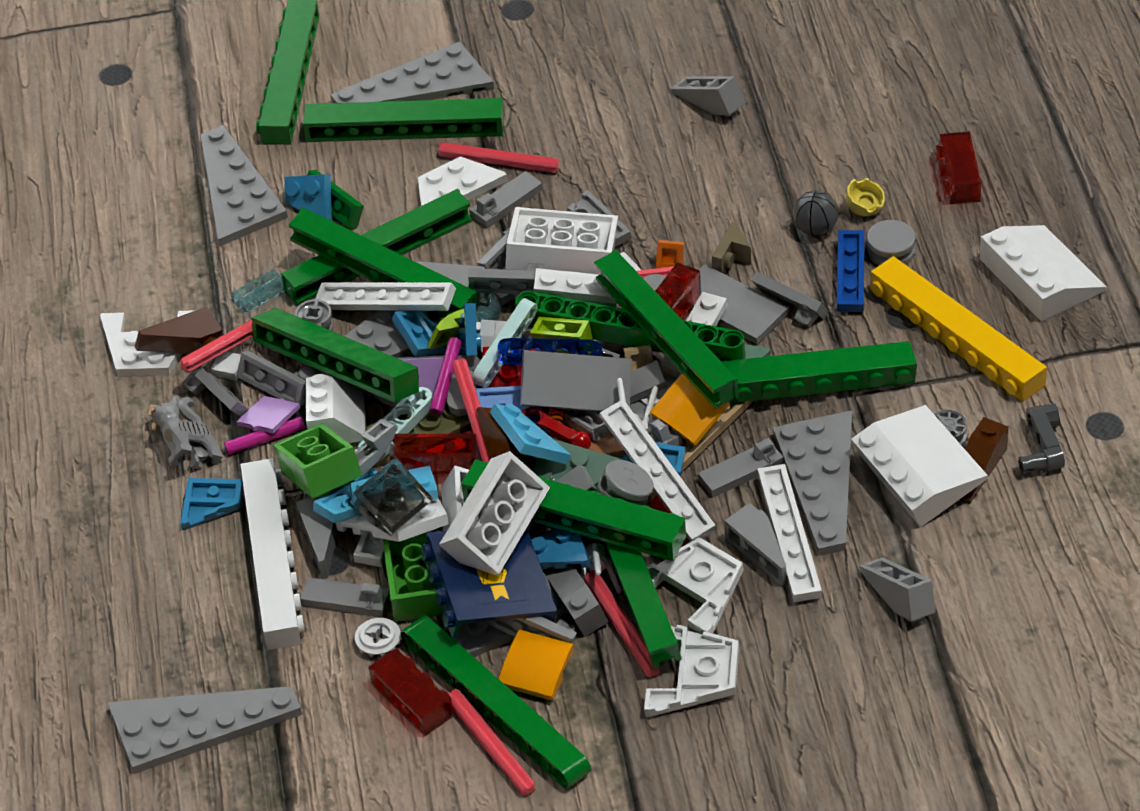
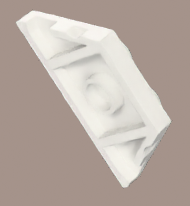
[418,157,507,206]

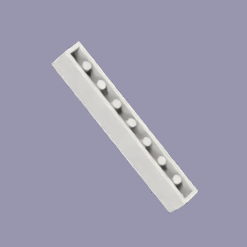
[241,458,305,650]

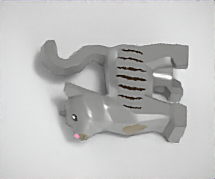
[151,395,223,470]

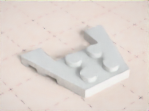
[100,310,196,376]
[336,499,449,542]
[647,537,744,634]
[644,624,739,717]

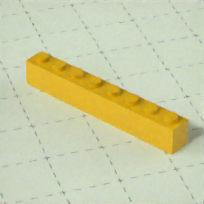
[870,256,1047,402]

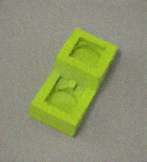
[427,309,464,349]

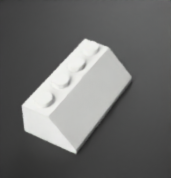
[439,451,550,575]

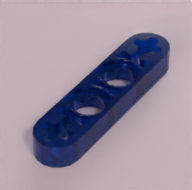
[496,338,602,365]

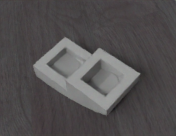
[355,419,397,475]

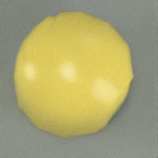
[846,178,885,216]

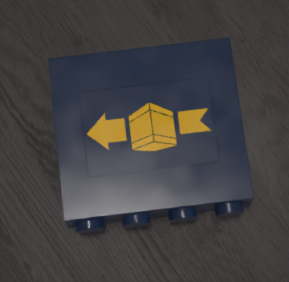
[421,528,557,639]

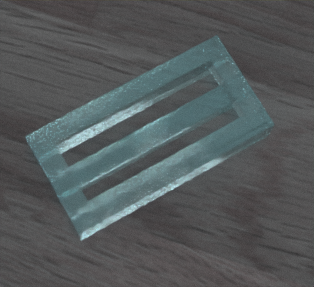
[230,269,284,313]

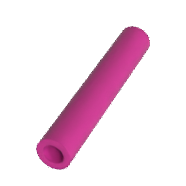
[429,338,462,415]
[224,417,305,455]

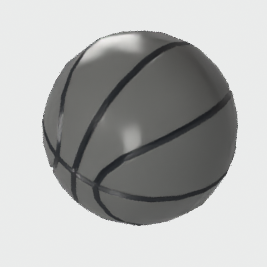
[793,190,838,236]

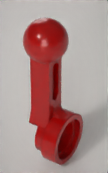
[521,407,591,449]

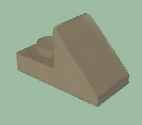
[712,222,751,274]

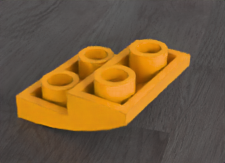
[650,373,730,446]
[499,630,574,701]

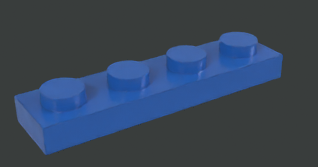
[837,230,864,312]

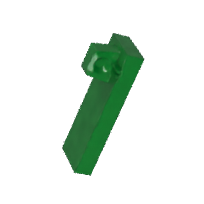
[307,170,364,229]

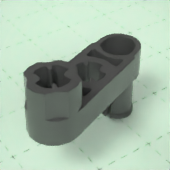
[1018,403,1065,474]

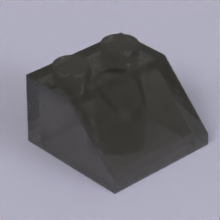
[350,457,434,536]

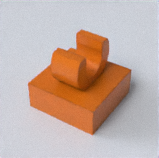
[656,240,685,268]

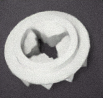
[355,618,401,658]

